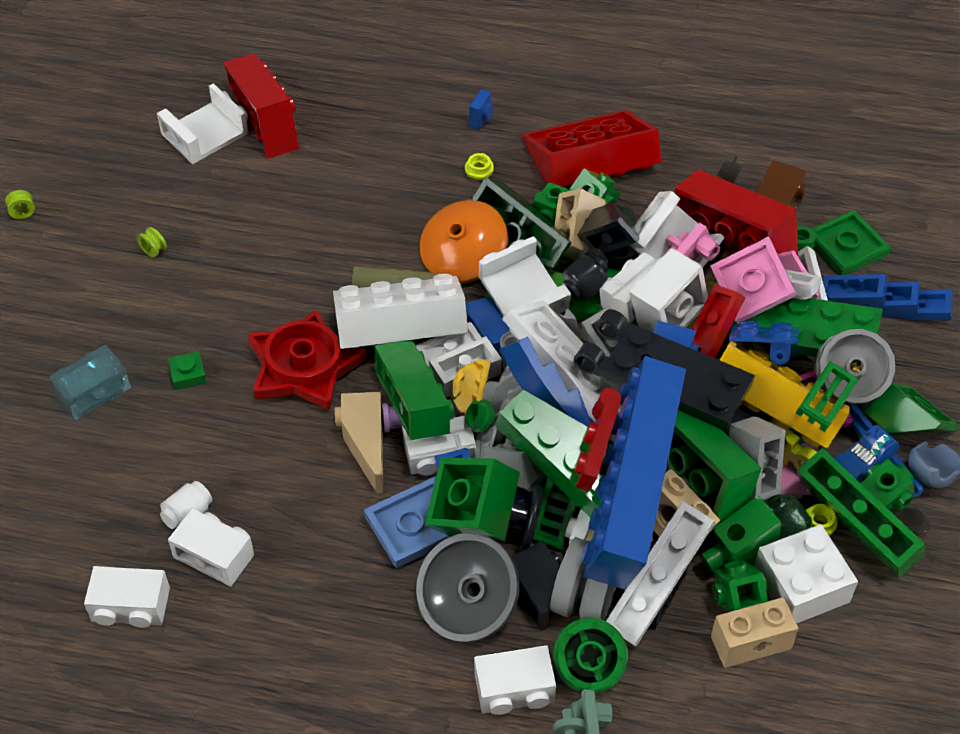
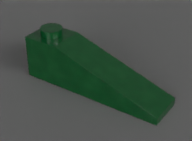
[459,177,572,268]

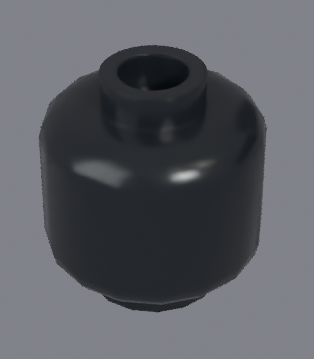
[562,255,609,301]

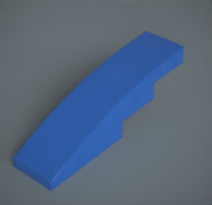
[822,274,953,321]
[499,336,595,427]

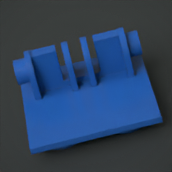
[729,321,799,365]

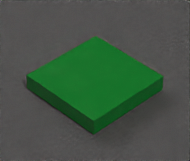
[811,210,891,275]

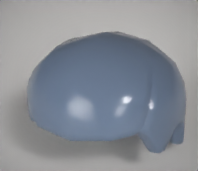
[908,441,960,489]

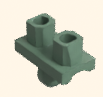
[553,689,613,734]

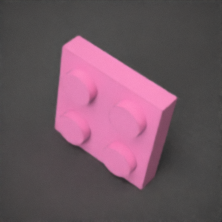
[711,237,797,324]

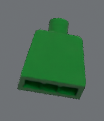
[700,496,781,573]

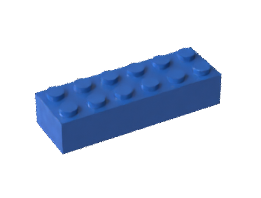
[581,356,686,590]

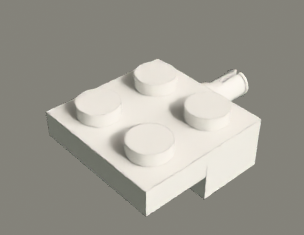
[415,322,502,398]

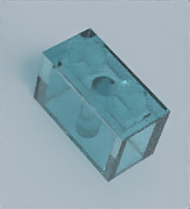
[49,344,131,420]

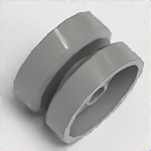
[814,329,896,403]
[550,537,617,620]

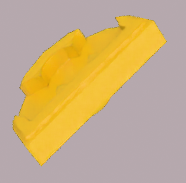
[451,360,491,416]

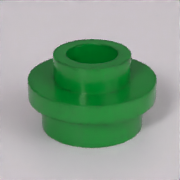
[465,400,495,433]

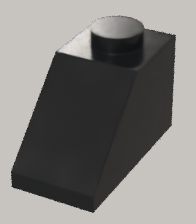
[577,202,640,256]
[511,541,562,631]

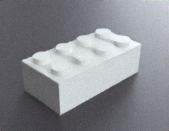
[333,274,468,349]

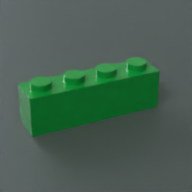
[375,340,454,440]
[797,448,925,578]

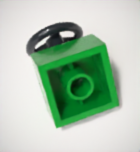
[425,457,543,551]

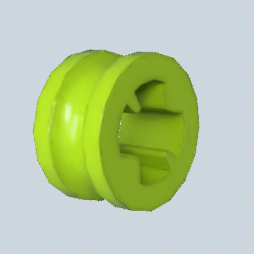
[5,190,35,219]
[137,227,167,258]

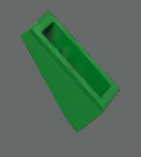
[533,478,577,550]

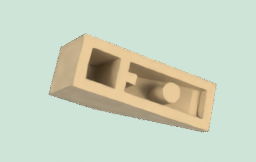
[335,392,383,493]

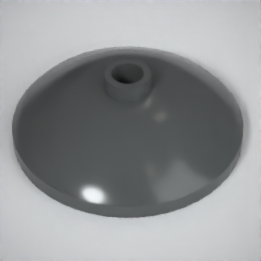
[416,533,519,642]

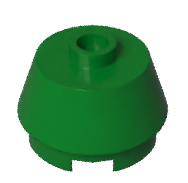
[553,618,628,693]

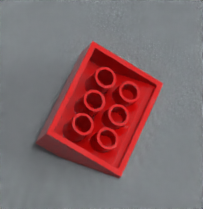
[522,109,662,189]

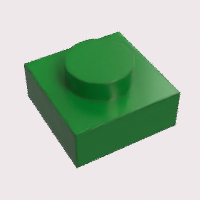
[168,351,207,390]

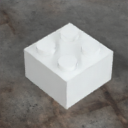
[629,248,708,333]
[754,524,858,624]

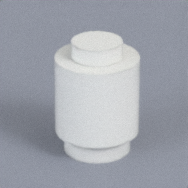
[160,481,212,529]

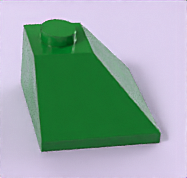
[864,382,960,435]

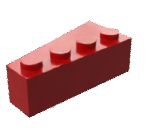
[224,53,300,159]
[675,169,798,256]

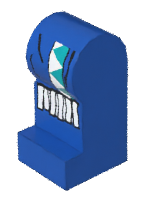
[834,425,899,483]

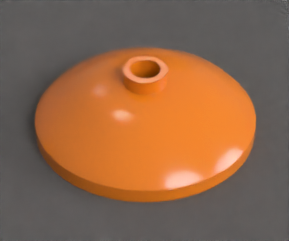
[420,200,508,284]

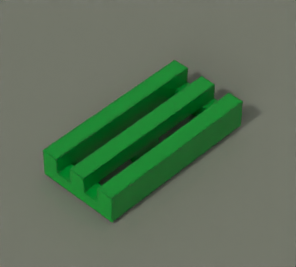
[795,361,859,432]

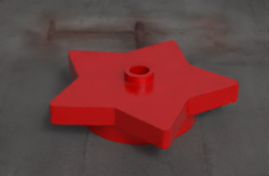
[248,311,366,410]

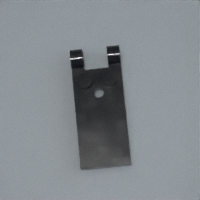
[573,309,755,431]

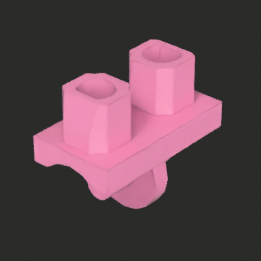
[664,222,720,261]

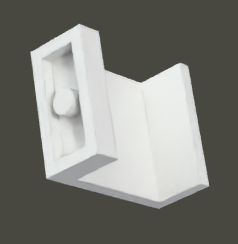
[157,83,249,164]
[629,191,725,268]
[478,236,571,317]

